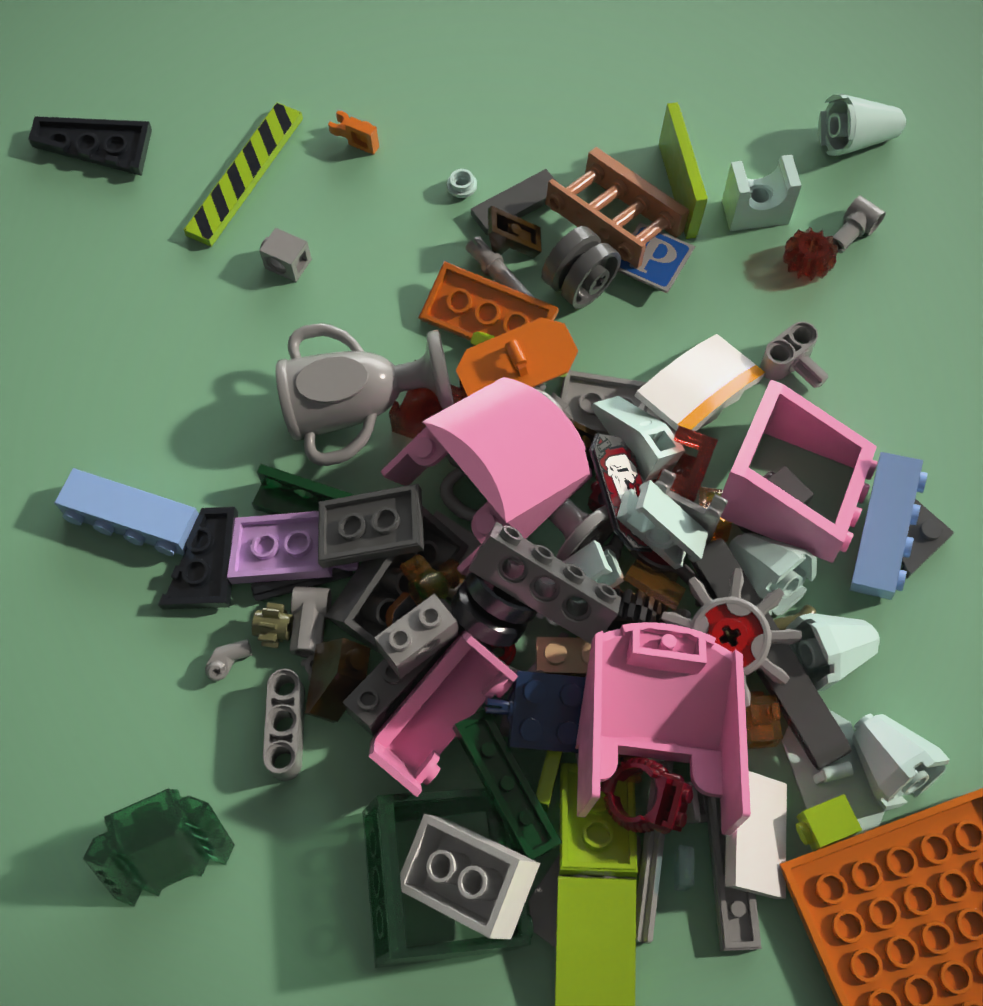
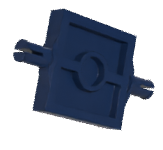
[485,670,586,753]

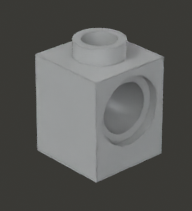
[259,228,312,282]

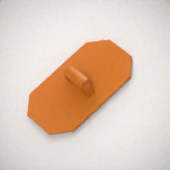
[456,317,578,396]

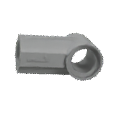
[290,586,332,658]

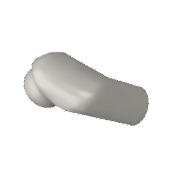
[205,639,252,681]

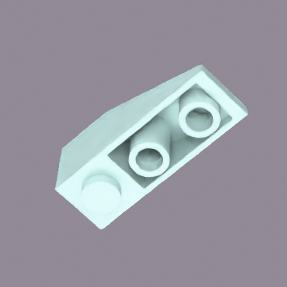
[591,396,685,482]

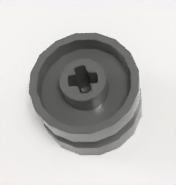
[541,226,621,309]

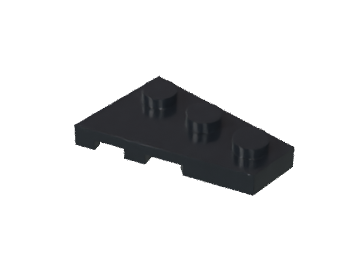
[158,507,238,610]

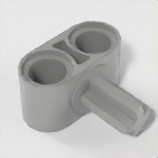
[760,321,828,388]

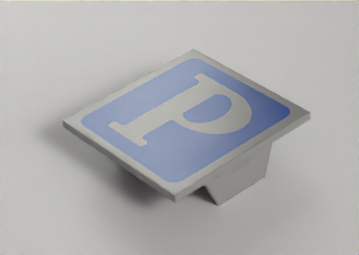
[618,222,695,294]

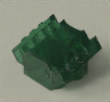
[83,788,235,907]

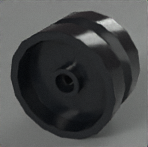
[451,560,538,647]

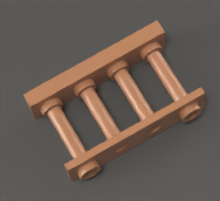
[546,147,689,269]

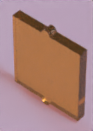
[623,559,686,610]

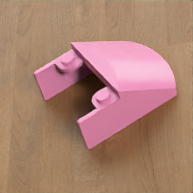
[381,377,592,576]
[575,622,751,835]

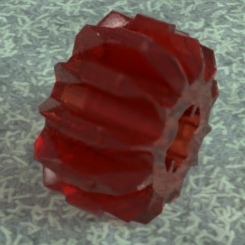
[783,227,838,282]

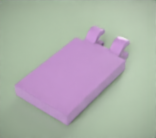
[227,511,359,584]

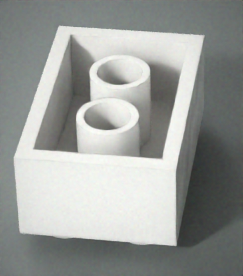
[395,814,540,939]

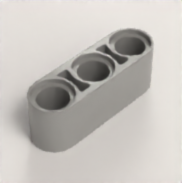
[263,668,305,781]

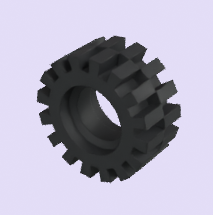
[607,589,666,631]

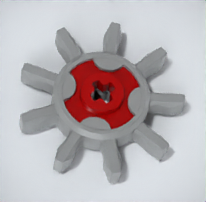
[661,568,802,708]

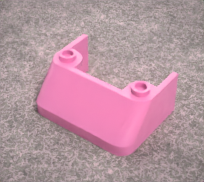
[369,630,518,797]

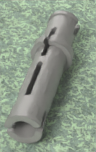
[466,236,535,298]

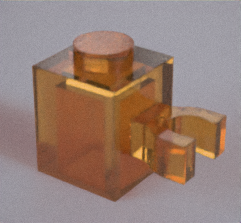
[745,691,783,749]

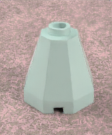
[729,533,817,616]
[786,613,880,692]
[852,714,950,811]

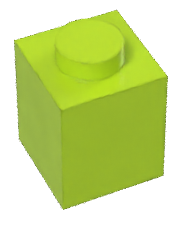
[796,794,862,851]

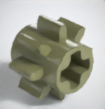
[252,602,294,648]

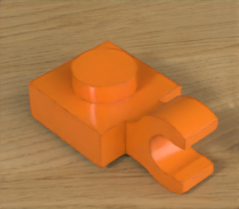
[328,111,379,155]

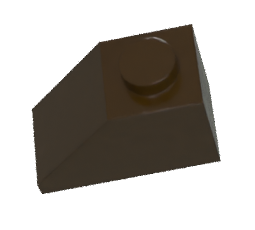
[305,638,371,723]

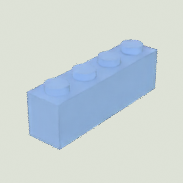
[849,452,928,600]
[54,468,199,556]

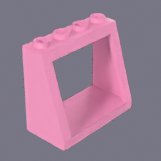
[721,380,878,563]

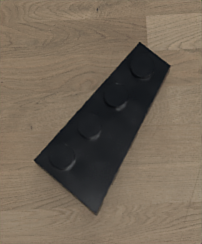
[28,116,152,176]

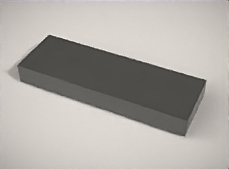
[471,169,557,236]

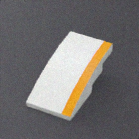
[634,334,766,438]

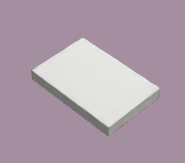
[725,771,787,899]

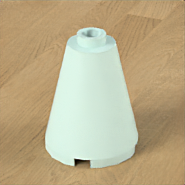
[818,94,906,156]

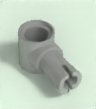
[829,195,886,253]

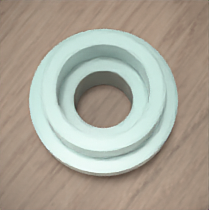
[447,169,477,198]

